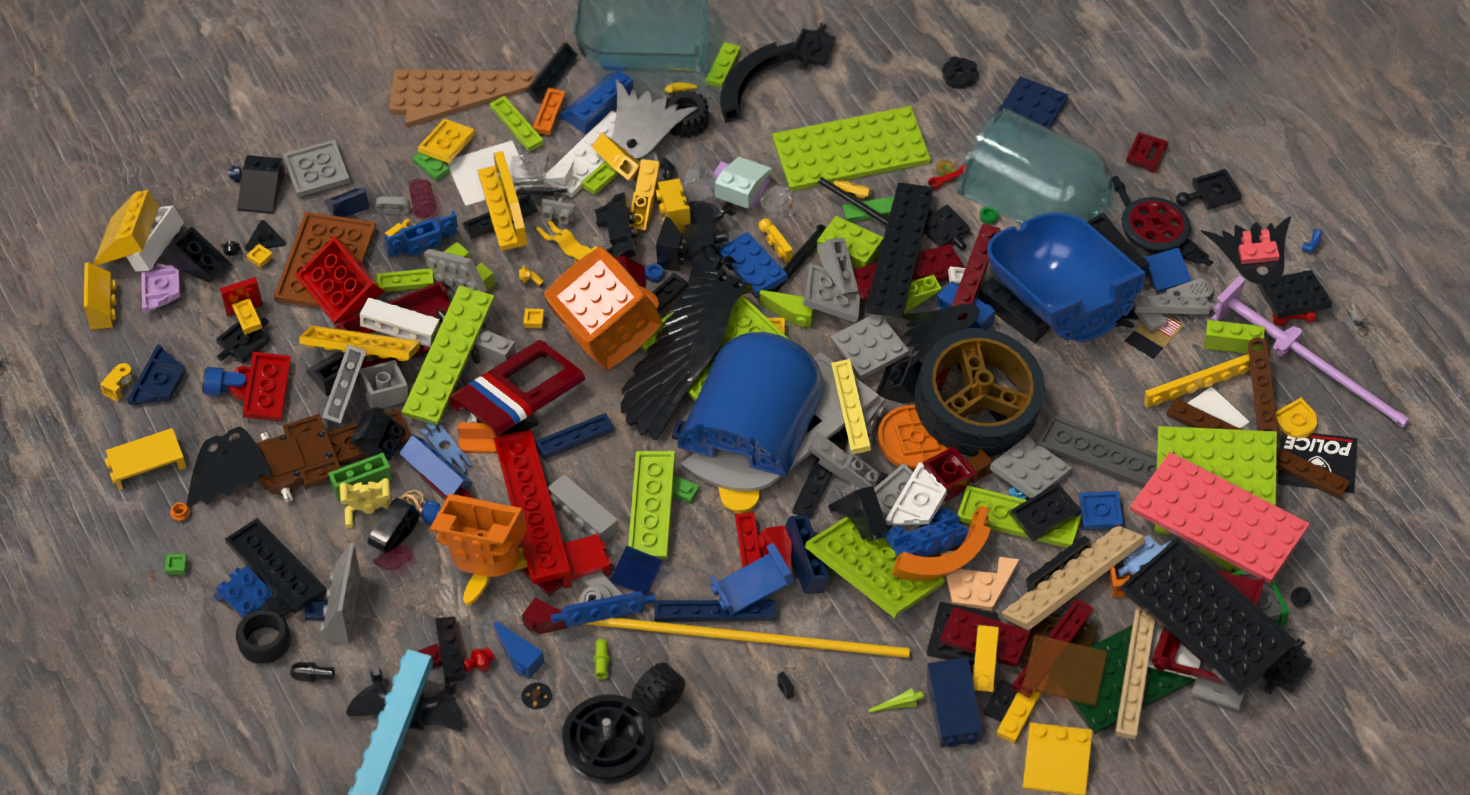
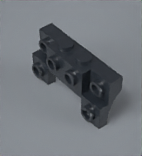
[594,192,638,258]

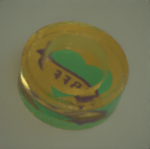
[936,160,954,177]

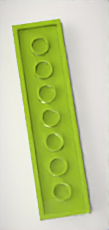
[402,285,495,426]

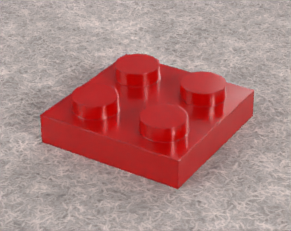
[219,277,263,317]

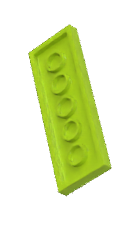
[627,451,676,559]
[957,485,1082,548]

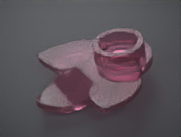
[373,545,413,570]

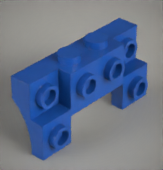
[383,210,458,258]
[883,508,969,557]

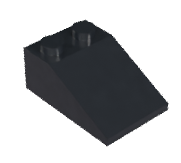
[237,155,285,214]
[162,227,232,283]

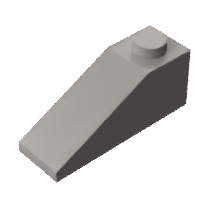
[817,238,859,294]

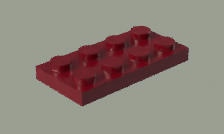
[940,607,1030,668]

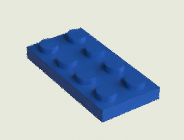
[718,232,788,297]

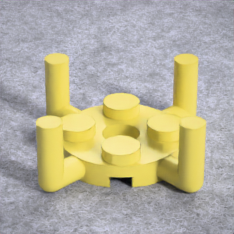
[340,478,391,528]

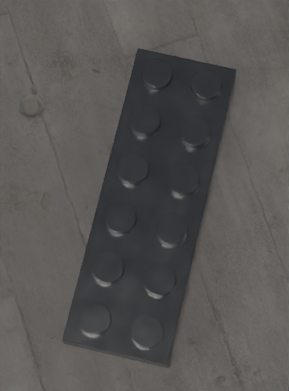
[225,518,327,614]

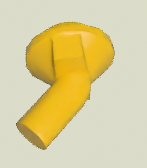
[519,265,544,286]

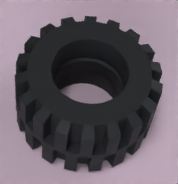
[665,90,709,138]
[631,662,685,718]

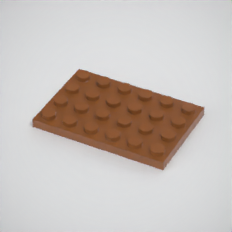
[274,211,377,309]

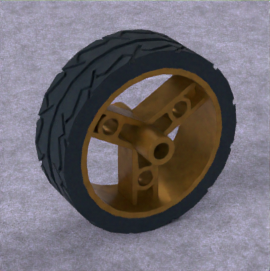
[914,328,1045,456]

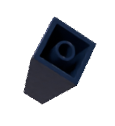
[926,657,982,747]

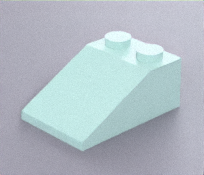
[715,157,772,209]

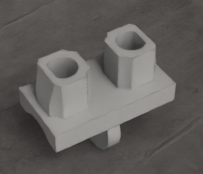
[542,197,575,224]

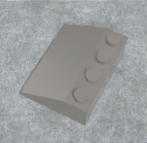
[320,543,361,643]

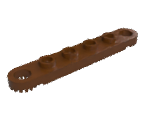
[1248,337,1278,438]

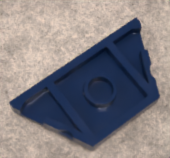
[127,344,186,405]

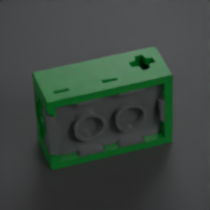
[1231,570,1289,626]

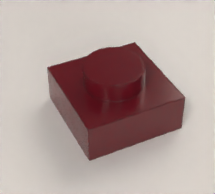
[418,644,442,668]

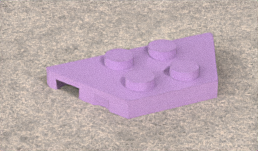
[141,263,180,314]

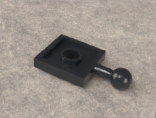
[1176,169,1242,210]

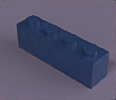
[785,516,830,593]

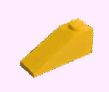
[973,625,999,692]

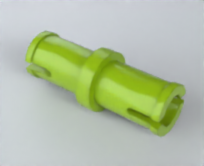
[593,639,609,680]

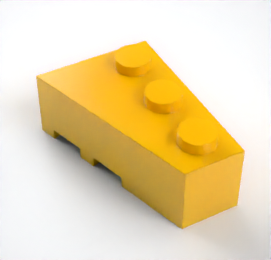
[655,179,690,233]

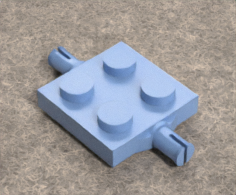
[1115,535,1171,578]

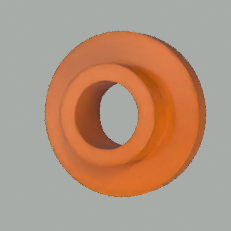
[170,502,190,521]

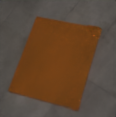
[1022,635,1107,705]

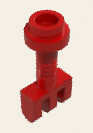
[1273,311,1315,325]

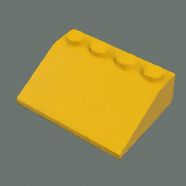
[94,190,159,266]

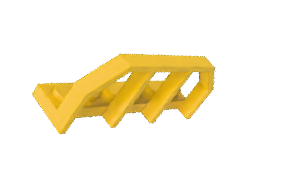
[477,151,528,251]

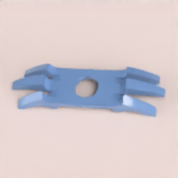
[419,422,472,473]

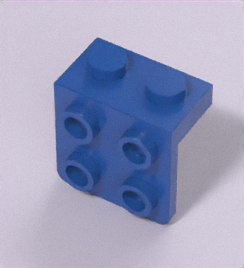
[213,565,272,618]

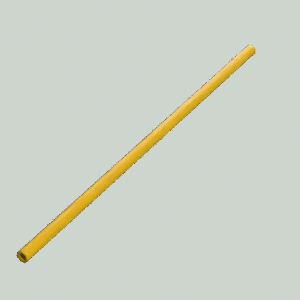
[584,618,910,658]

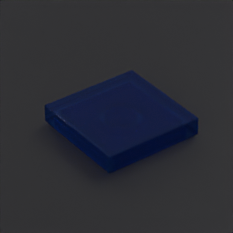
[610,545,663,596]

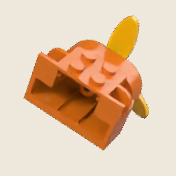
[430,494,527,606]

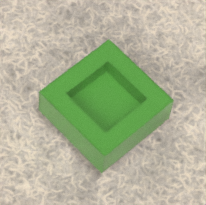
[164,554,187,575]

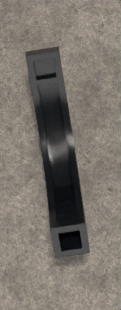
[720,42,799,123]

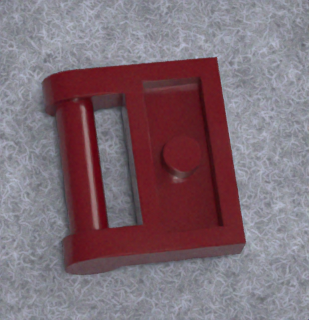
[1126,132,1169,173]

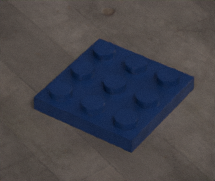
[997,76,1069,135]

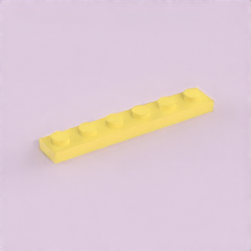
[831,359,871,455]

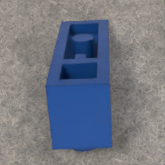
[493,621,544,679]

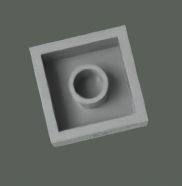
[359,360,408,409]

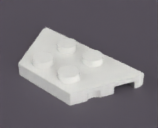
[885,462,947,525]

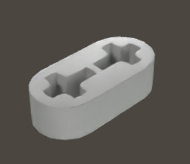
[375,196,410,215]

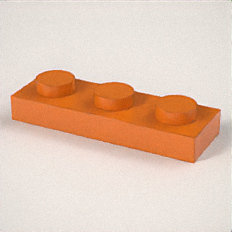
[533,88,566,135]

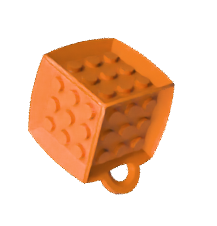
[544,247,662,370]

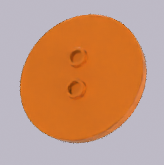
[877,405,949,472]

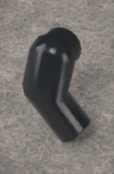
[660,157,676,180]

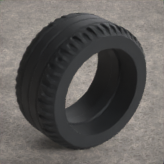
[236,609,291,664]

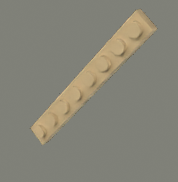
[1115,604,1155,740]

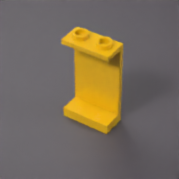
[104,428,186,491]

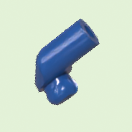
[1302,229,1323,254]

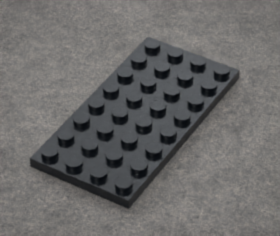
[1120,537,1297,696]

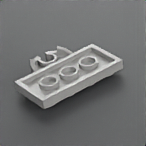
[424,249,487,293]

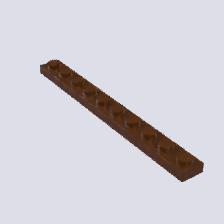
[1166,398,1350,500]

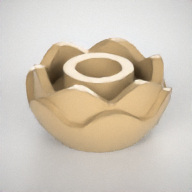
[402,490,425,512]

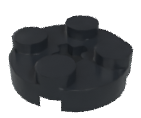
[942,56,978,89]

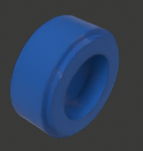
[645,264,664,282]

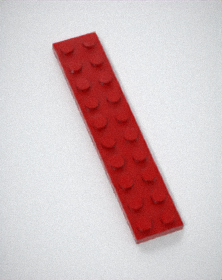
[493,430,571,585]

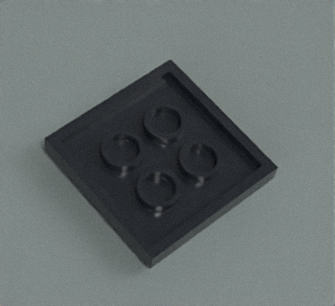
[1258,270,1332,319]
[926,601,999,665]

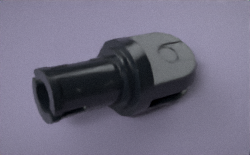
[290,662,335,682]

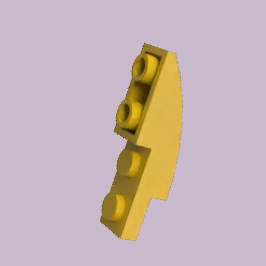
[630,159,660,231]

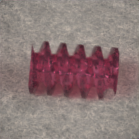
[408,179,436,219]

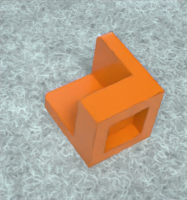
[1109,567,1130,597]

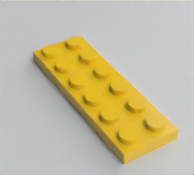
[299,325,420,361]

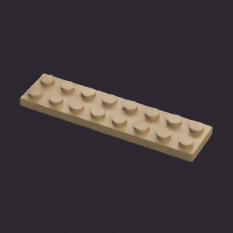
[1001,526,1146,630]

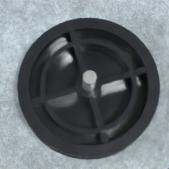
[562,694,654,784]

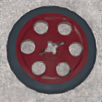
[1121,197,1191,252]

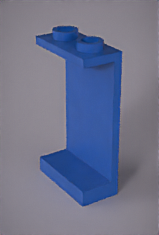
[710,543,794,616]

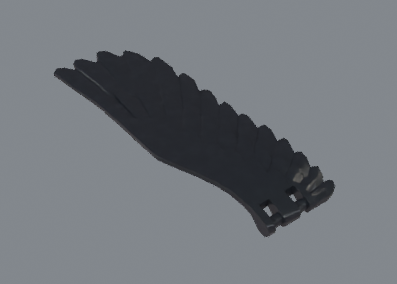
[621,267,752,440]

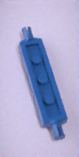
[551,591,656,627]

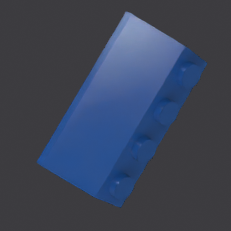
[559,71,634,134]

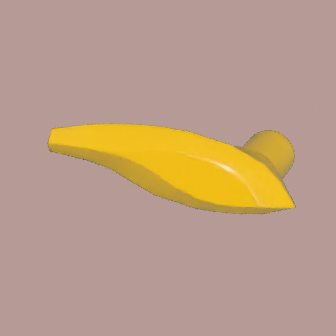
[663,82,697,93]

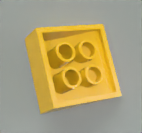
[1023,723,1092,795]

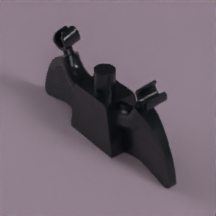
[686,201,737,284]
[346,669,463,731]

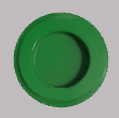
[980,207,998,225]

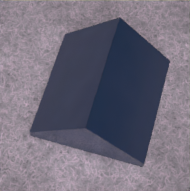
[324,187,369,218]

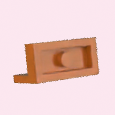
[458,422,498,453]

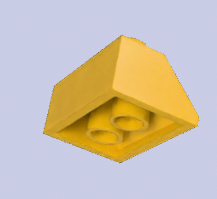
[84,262,117,330]

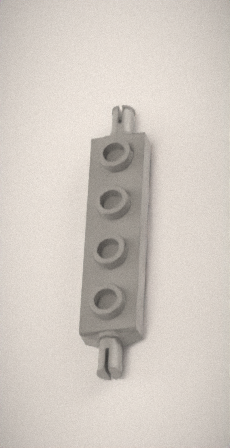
[1132,295,1218,315]

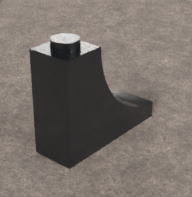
[828,486,888,541]

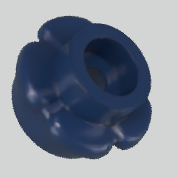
[229,165,242,183]

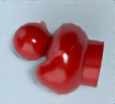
[463,647,495,672]

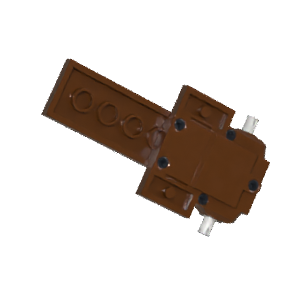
[256,409,411,502]

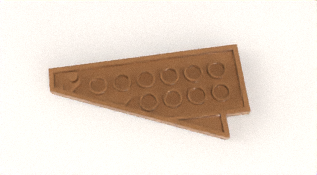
[389,69,536,127]

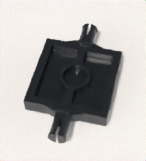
[795,23,836,70]
[924,204,970,251]
[216,317,270,364]
[1262,639,1313,694]

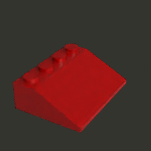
[295,236,384,324]

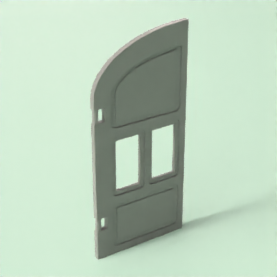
[680,352,879,491]

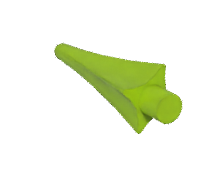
[869,688,924,713]

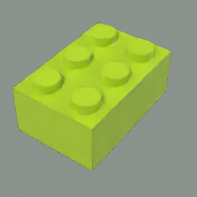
[817,216,884,269]

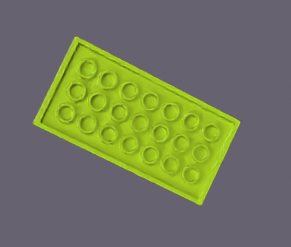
[772,106,930,192]

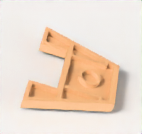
[940,550,1019,611]

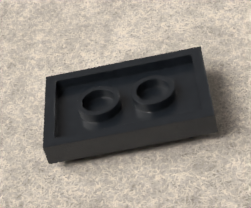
[1010,483,1082,542]

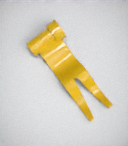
[536,220,598,263]

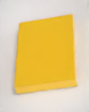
[418,119,476,163]

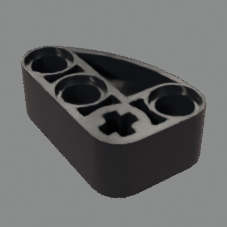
[368,497,419,553]

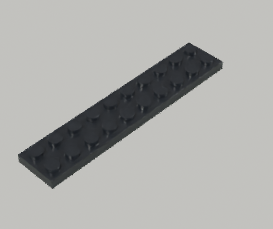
[866,182,934,318]

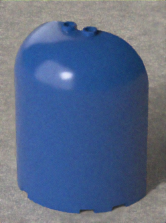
[987,213,1146,342]
[677,332,824,477]

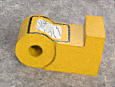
[100,363,133,402]

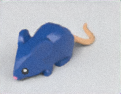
[392,494,441,525]

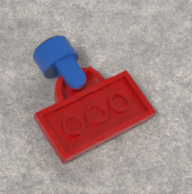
[202,352,291,422]

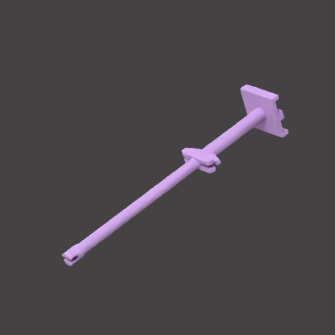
[1211,276,1410,428]

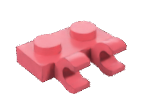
[1238,229,1279,264]

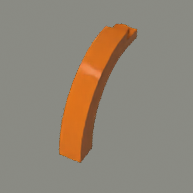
[892,505,991,581]

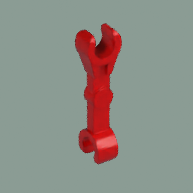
[928,163,971,191]

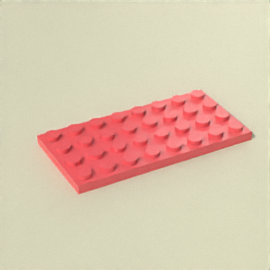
[1130,452,1310,584]

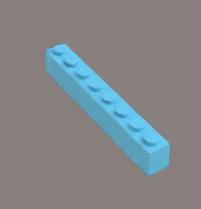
[348,649,433,795]

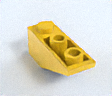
[591,132,641,180]

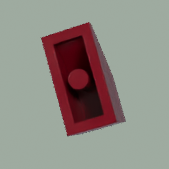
[522,597,568,634]

